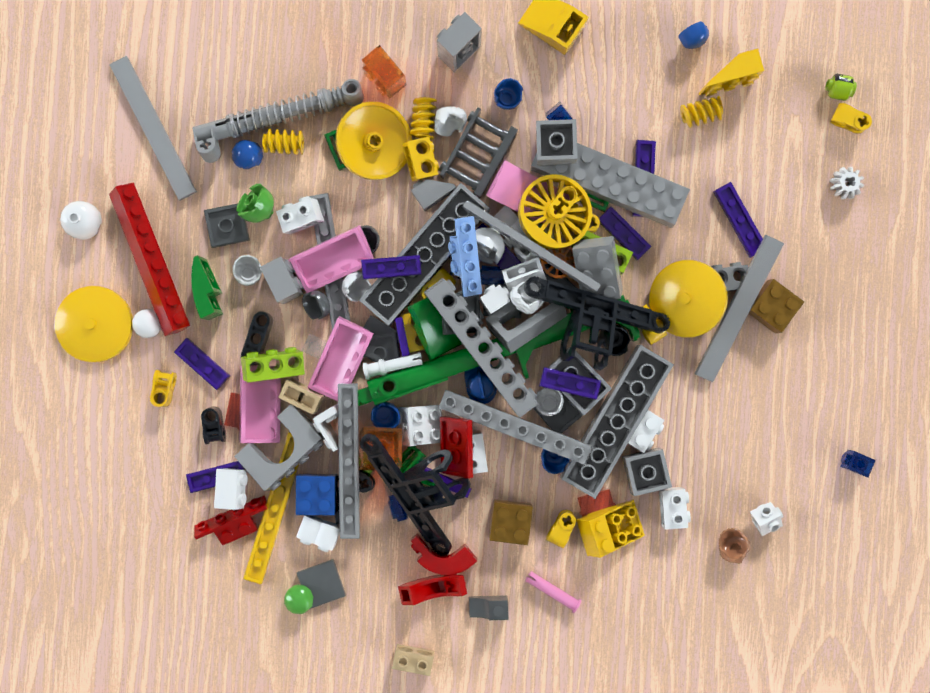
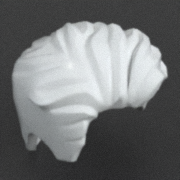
[434,106,467,137]
[510,281,544,314]

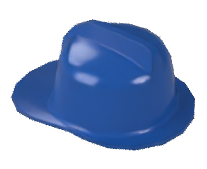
[464,364,497,404]

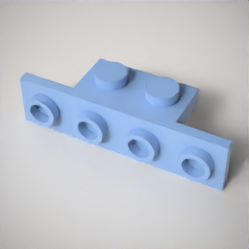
[448,216,482,297]

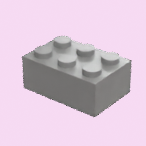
[437,12,482,72]
[572,236,623,299]
[548,347,612,415]

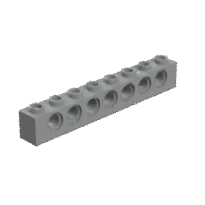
[424,278,538,418]
[439,390,593,465]

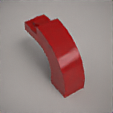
[411,533,477,575]
[398,574,467,606]

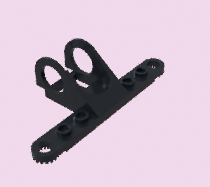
[524,276,670,371]
[359,434,471,556]

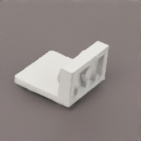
[313,404,339,452]
[397,405,442,446]

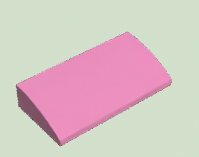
[486,160,570,230]
[289,225,374,293]
[307,316,374,401]
[239,366,281,443]

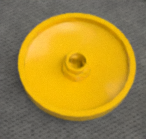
[336,101,412,180]
[649,260,728,337]
[55,286,133,362]

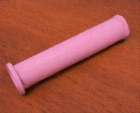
[525,571,581,613]

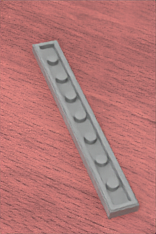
[109,56,197,201]
[309,193,351,330]
[463,201,601,293]
[695,235,784,382]
[338,383,360,539]

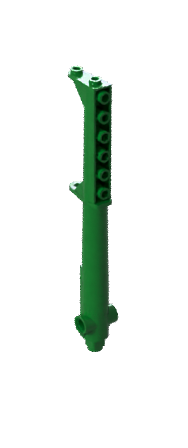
[358,295,640,406]

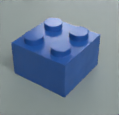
[296,474,338,515]

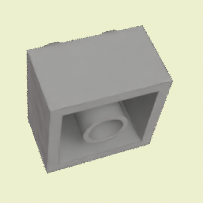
[536,119,577,165]
[260,257,304,304]
[622,448,672,496]

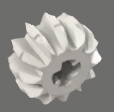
[830,167,864,200]

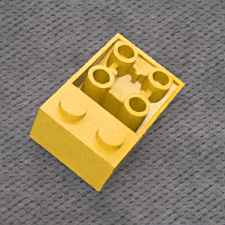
[518,0,589,55]
[699,48,764,97]
[576,500,645,558]

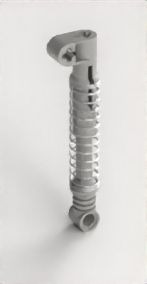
[192,79,364,163]

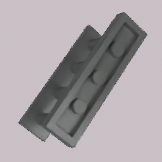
[439,107,518,199]

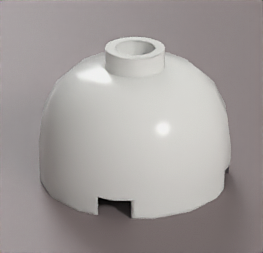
[60,201,102,240]
[476,228,505,264]

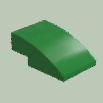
[191,255,223,320]
[407,297,462,360]

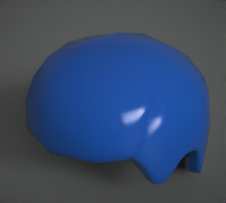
[678,21,709,49]
[494,78,523,110]
[231,140,263,169]
[371,402,400,431]
[541,449,570,474]

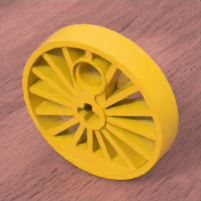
[518,174,592,249]

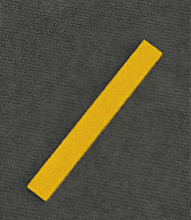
[243,432,299,584]

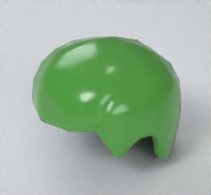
[284,584,314,614]

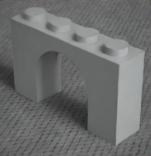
[234,404,325,491]

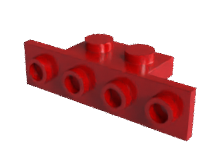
[194,495,267,546]

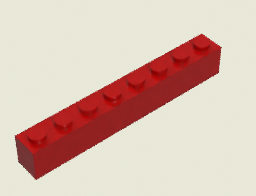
[109,182,190,336]

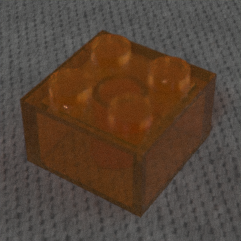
[362,45,407,99]
[359,427,402,471]

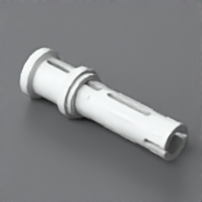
[363,352,423,380]

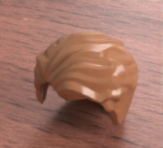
[719,528,750,564]

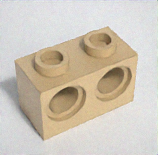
[278,378,325,414]
[392,644,434,676]

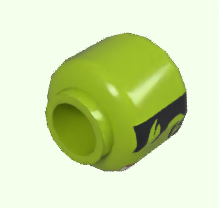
[825,73,857,101]

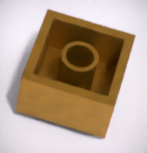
[748,279,804,333]
[489,499,533,546]

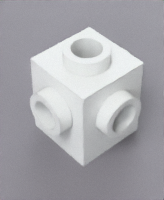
[750,502,783,536]

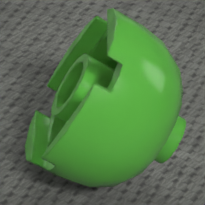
[236,184,274,223]

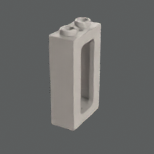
[485,302,567,354]

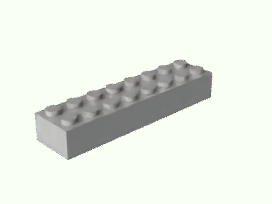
[531,143,690,228]
[359,183,490,326]
[560,345,674,499]

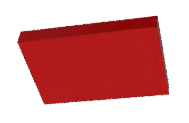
[440,416,473,479]

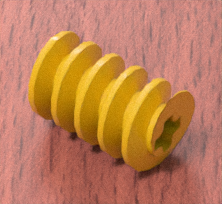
[680,96,723,128]
[410,97,437,140]
[262,129,304,155]

